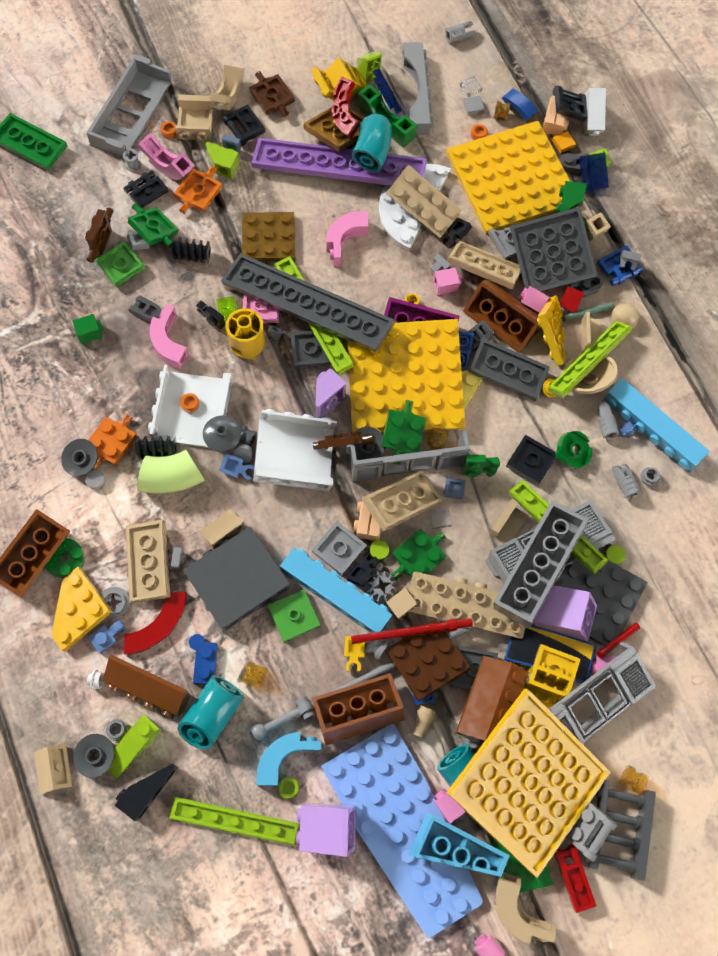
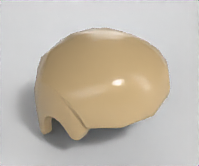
[611,303,639,330]

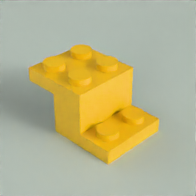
[310,57,368,101]
[523,644,580,709]

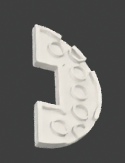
[379,164,451,251]

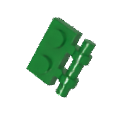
[461,455,500,477]

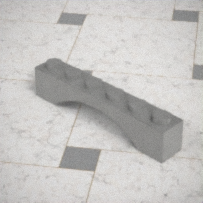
[402,42,433,135]

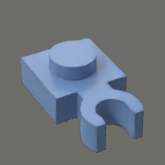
[219,453,255,480]

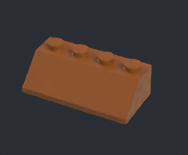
[463,279,540,353]
[0,509,71,598]
[103,654,191,719]
[455,656,529,746]
[312,673,405,745]

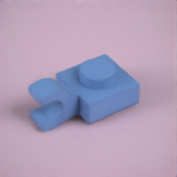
[88,620,126,654]

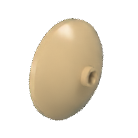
[561,355,618,394]

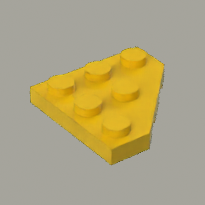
[537,295,567,366]
[51,567,112,652]

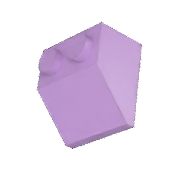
[316,368,346,419]

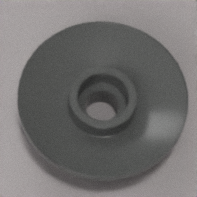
[203,415,241,452]
[350,427,385,460]
[61,439,98,476]
[73,734,115,778]

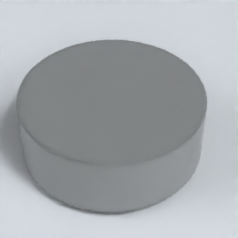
[233,444,253,463]
[85,469,106,490]

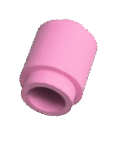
[474,934,505,956]

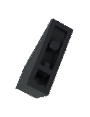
[114,764,178,821]

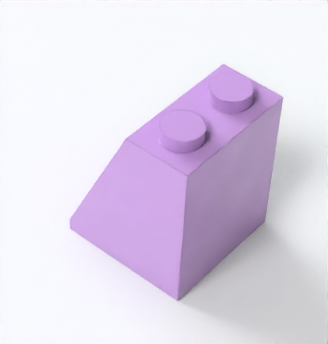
[534,585,597,642]
[296,803,356,857]

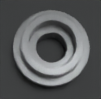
[640,467,660,486]
[106,719,128,741]

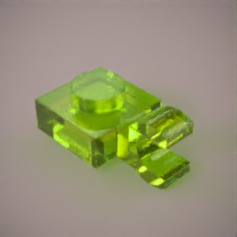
[216,296,237,321]

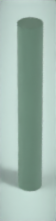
[563,302,615,322]

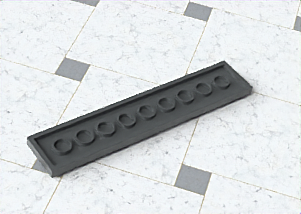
[221,253,395,353]

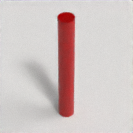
[597,623,640,659]

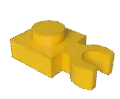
[344,636,365,673]

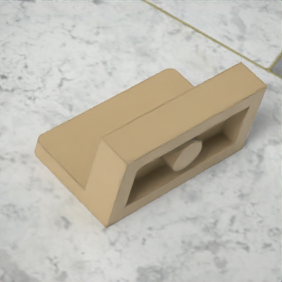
[581,312,601,353]
[489,499,528,544]
[200,509,245,550]
[34,744,72,795]

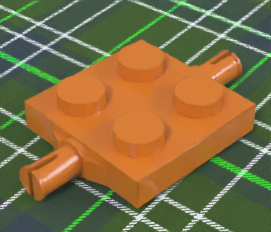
[174,166,222,214]
[89,414,137,469]

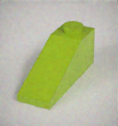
[108,714,162,779]

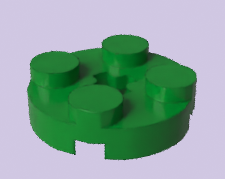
[555,431,592,469]
[45,538,85,578]

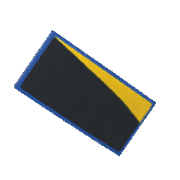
[504,625,597,684]

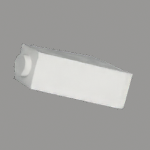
[583,88,606,136]

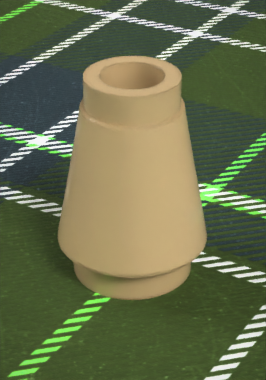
[413,705,436,738]

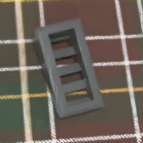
[468,320,494,352]

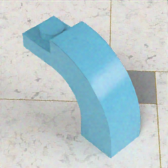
[256,732,321,786]

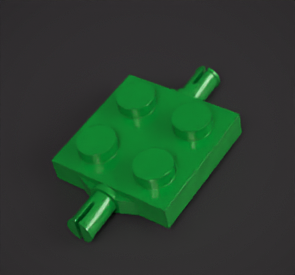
[127,203,179,248]
[381,400,426,465]
[391,528,446,580]

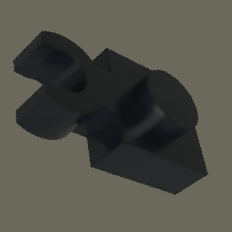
[441,218,472,248]
[196,300,226,329]
[346,553,379,588]

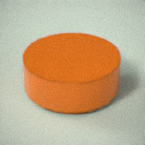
[160,121,177,139]
[470,124,488,140]
[180,393,200,413]

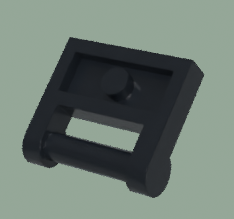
[553,85,588,122]
[222,105,265,146]

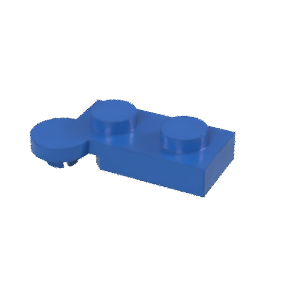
[189,634,218,685]

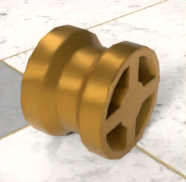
[494,101,510,121]

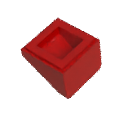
[560,286,584,313]

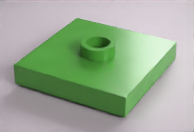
[95,241,146,288]
[268,589,321,643]

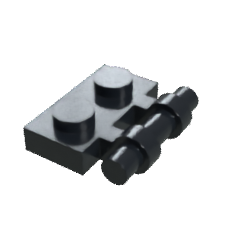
[123,170,169,208]

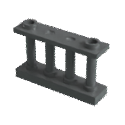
[586,780,656,881]

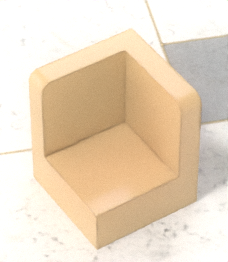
[386,588,417,619]

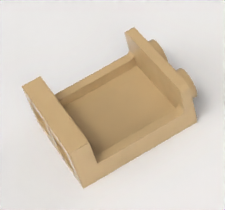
[175,95,214,141]

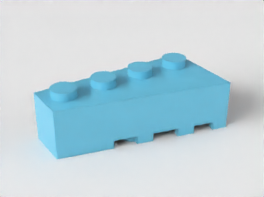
[408,814,510,877]

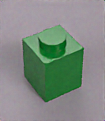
[72,314,104,344]

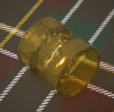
[427,426,448,450]
[619,765,649,795]

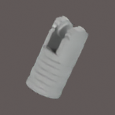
[445,21,476,43]
[598,402,620,439]
[612,464,642,499]

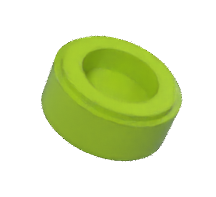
[370,540,389,561]
[605,545,626,565]
[278,777,299,799]

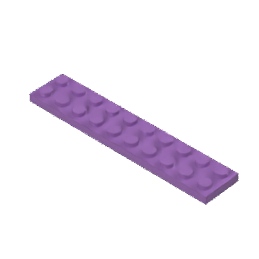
[251,138,427,186]

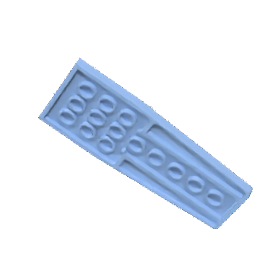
[321,724,483,937]

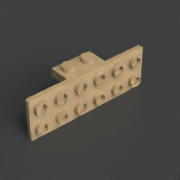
[409,572,525,638]

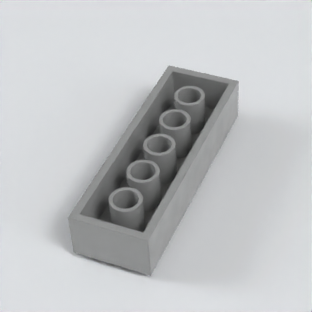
[493,501,588,629]

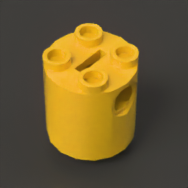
[226,308,265,360]

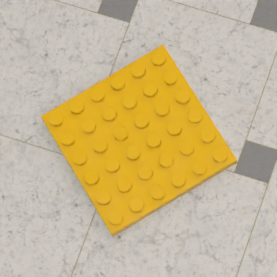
[446,121,570,235]
[348,319,465,434]
[446,689,611,878]

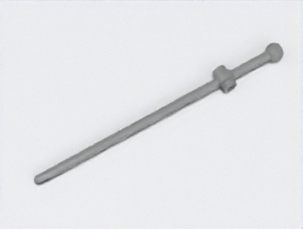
[251,627,472,740]

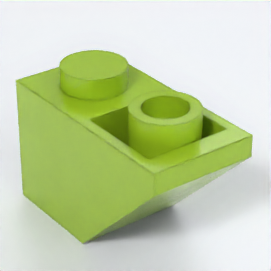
[357,52,382,84]
[205,142,240,179]

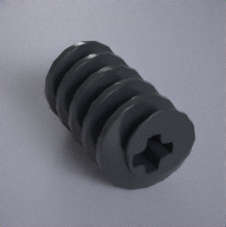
[172,237,211,263]
[135,436,177,460]

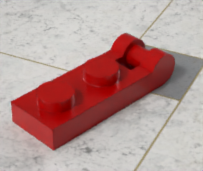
[554,844,596,913]

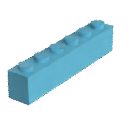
[604,378,710,473]
[280,547,392,633]

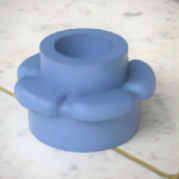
[618,421,636,438]

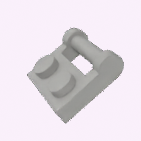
[566,802,617,862]

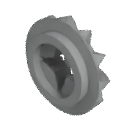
[366,571,398,603]
[100,587,130,619]

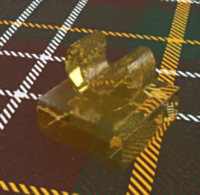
[241,662,268,689]

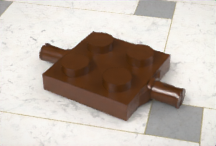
[249,71,295,117]
[85,208,114,263]
[313,431,376,450]

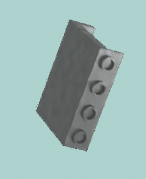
[183,527,290,633]

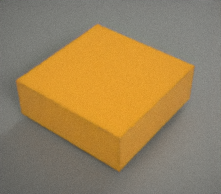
[552,131,576,153]

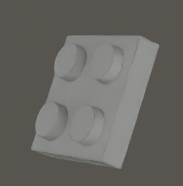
[312,521,367,576]

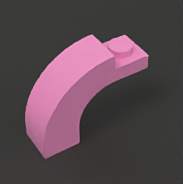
[137,133,195,180]
[326,211,368,267]
[150,304,188,370]

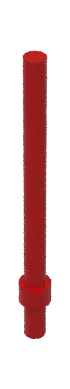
[351,618,473,644]

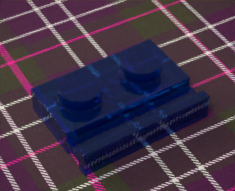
[579,153,609,191]

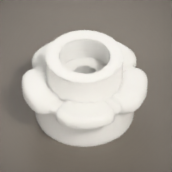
[87,670,104,690]

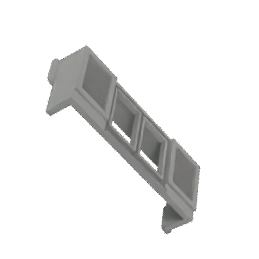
[86,54,172,157]
[346,431,470,482]
[486,500,616,583]
[548,642,656,744]

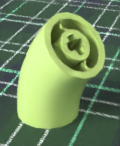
[137,450,205,494]

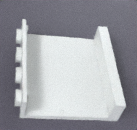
[148,365,233,448]
[253,409,337,491]

